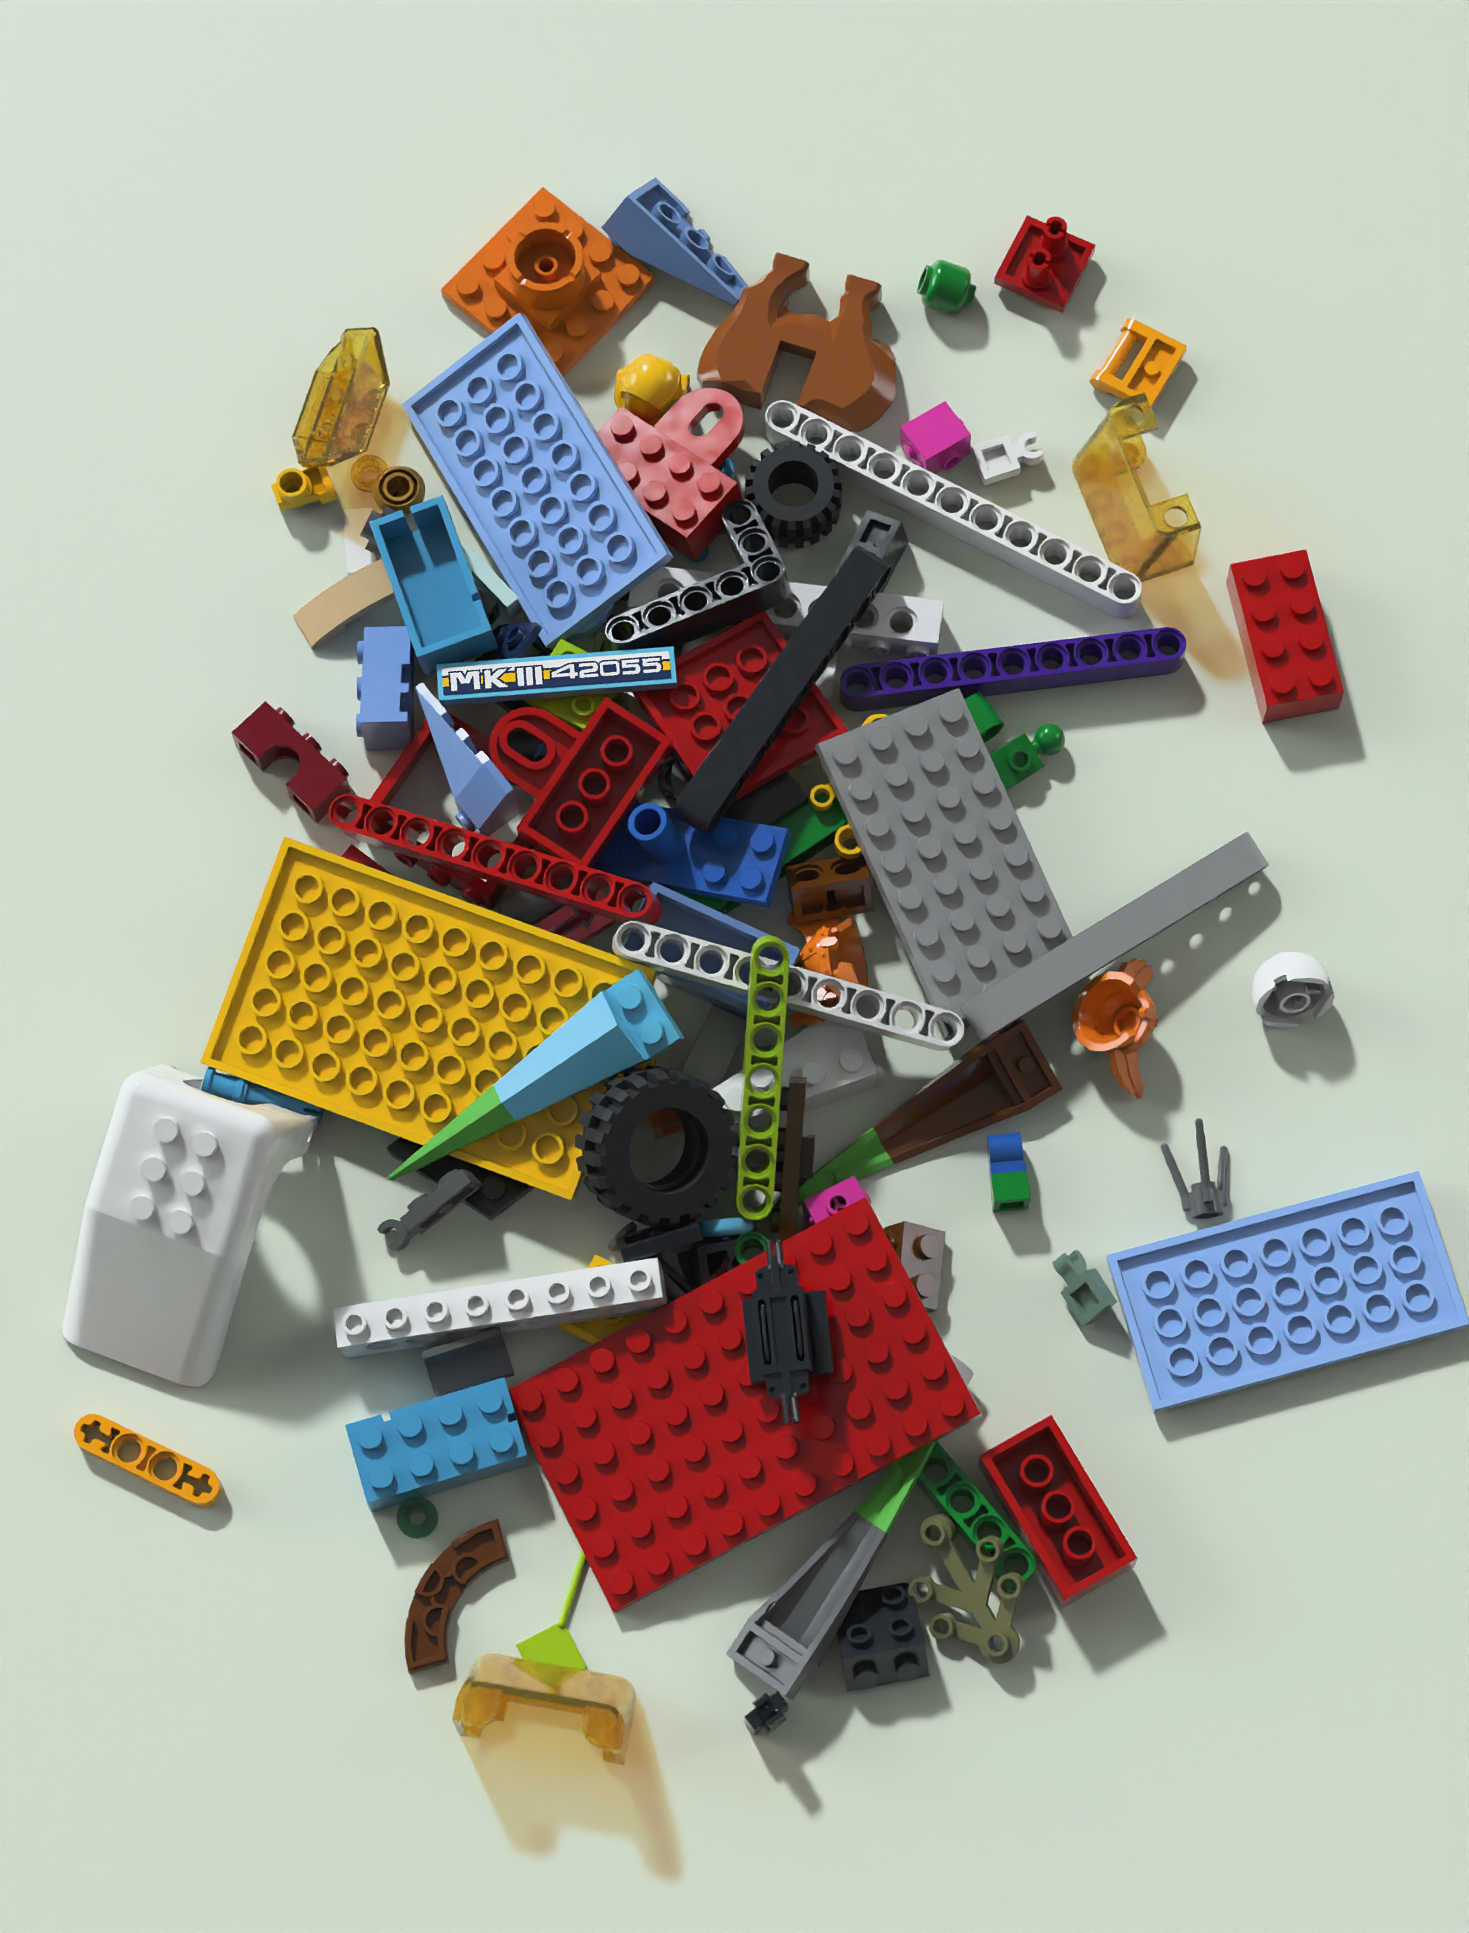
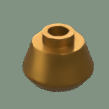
[373,466,425,516]

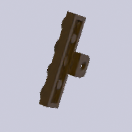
[771,1076,815,1241]

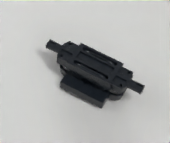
[742,1239,835,1425]

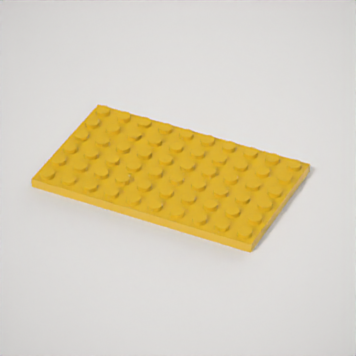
[200,836,658,1201]

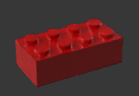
[1226,549,1344,724]
[978,1415,1138,1608]

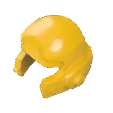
[614,353,690,427]

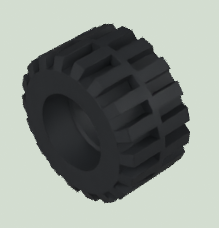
[745,441,842,549]

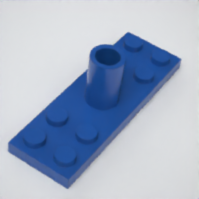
[593,802,792,908]

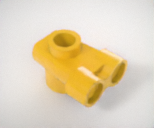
[271,458,338,511]

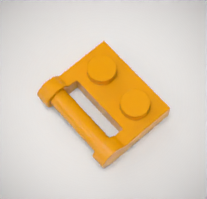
[1089,318,1187,413]

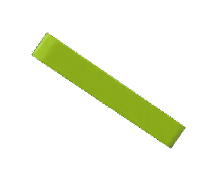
[735,935,790,1221]

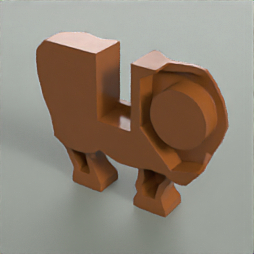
[697,253,897,432]

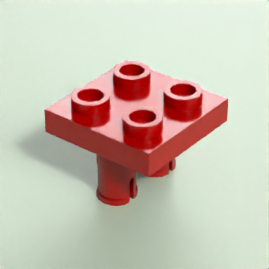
[994,215,1096,313]

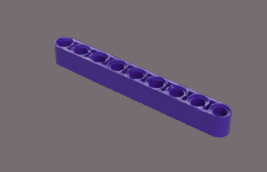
[840,627,1186,712]

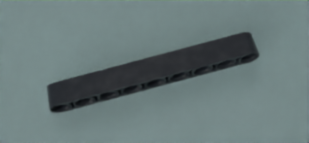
[672,546,892,836]

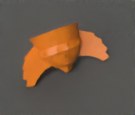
[787,912,868,1028]
[1072,958,1158,1099]

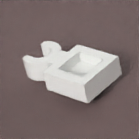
[971,432,1044,486]

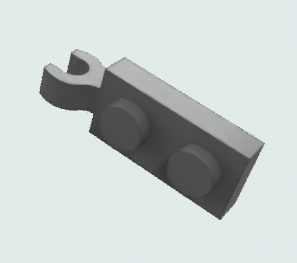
[377,1169,484,1251]

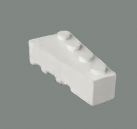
[712,1019,878,1135]

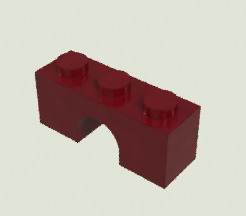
[231,701,351,824]

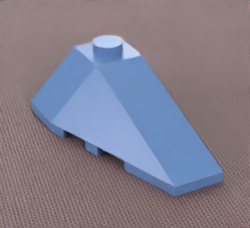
[601,177,749,305]
[415,683,520,836]

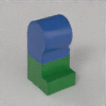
[987,1132,1031,1212]

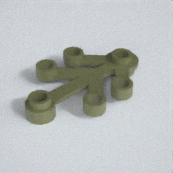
[908,1514,1025,1664]

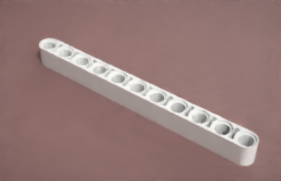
[765,400,1142,619]

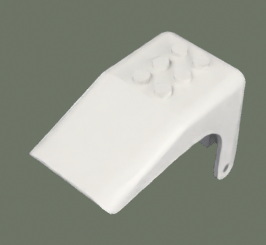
[62,1064,318,1387]

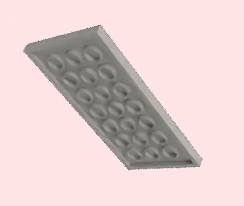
[815,688,1088,1037]

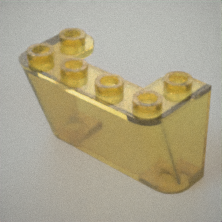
[1072,392,1202,582]

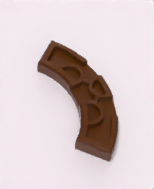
[404,1519,509,1674]

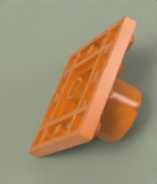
[441,187,656,377]

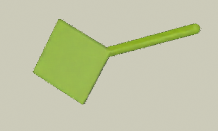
[516,1550,587,1692]

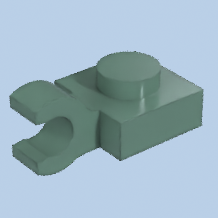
[1052,1250,1117,1327]

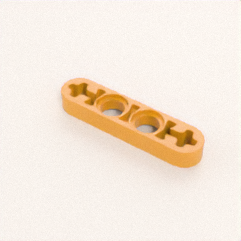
[74,1414,222,1508]

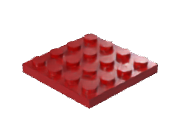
[632,611,848,802]

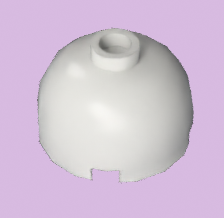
[1251,952,1335,1028]

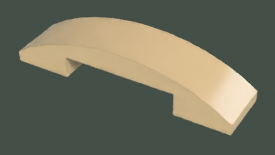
[293,559,396,649]

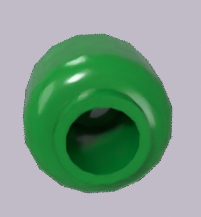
[917,259,976,315]

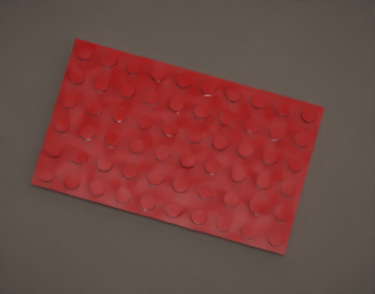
[508,1197,982,1613]

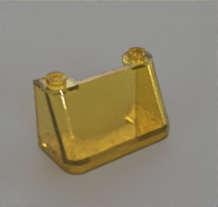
[452,1654,636,1765]

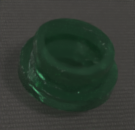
[397,1497,438,1539]

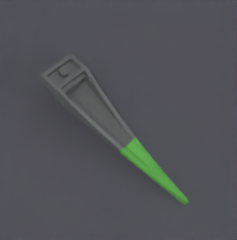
[726,1441,937,1700]

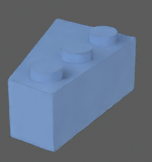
[356,626,414,751]

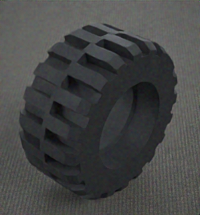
[575,1066,739,1227]

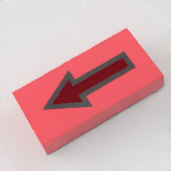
[534,889,618,944]

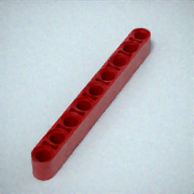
[329,794,662,925]

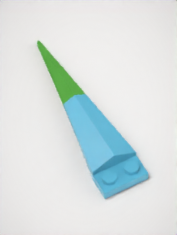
[387,969,684,1180]

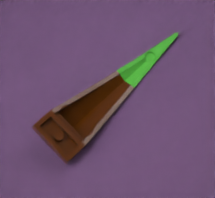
[763,1019,1062,1220]

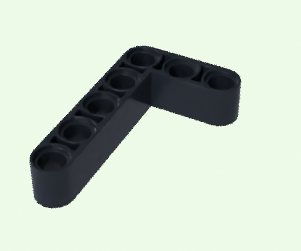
[605,499,790,651]

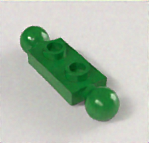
[989,724,1065,791]

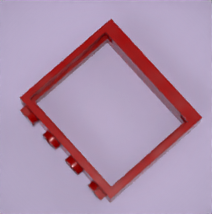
[369,713,534,910]

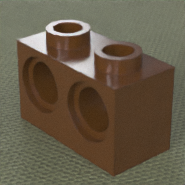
[785,854,874,924]

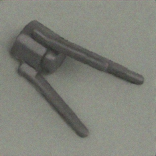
[1161,1118,1228,1219]

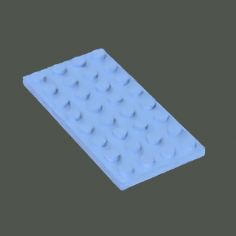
[401,312,674,649]
[1106,1171,1469,1413]

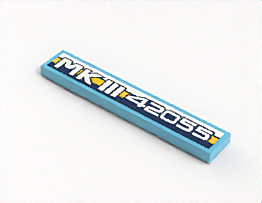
[436,646,677,706]

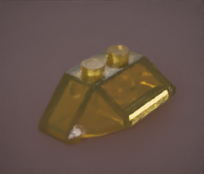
[292,327,390,467]

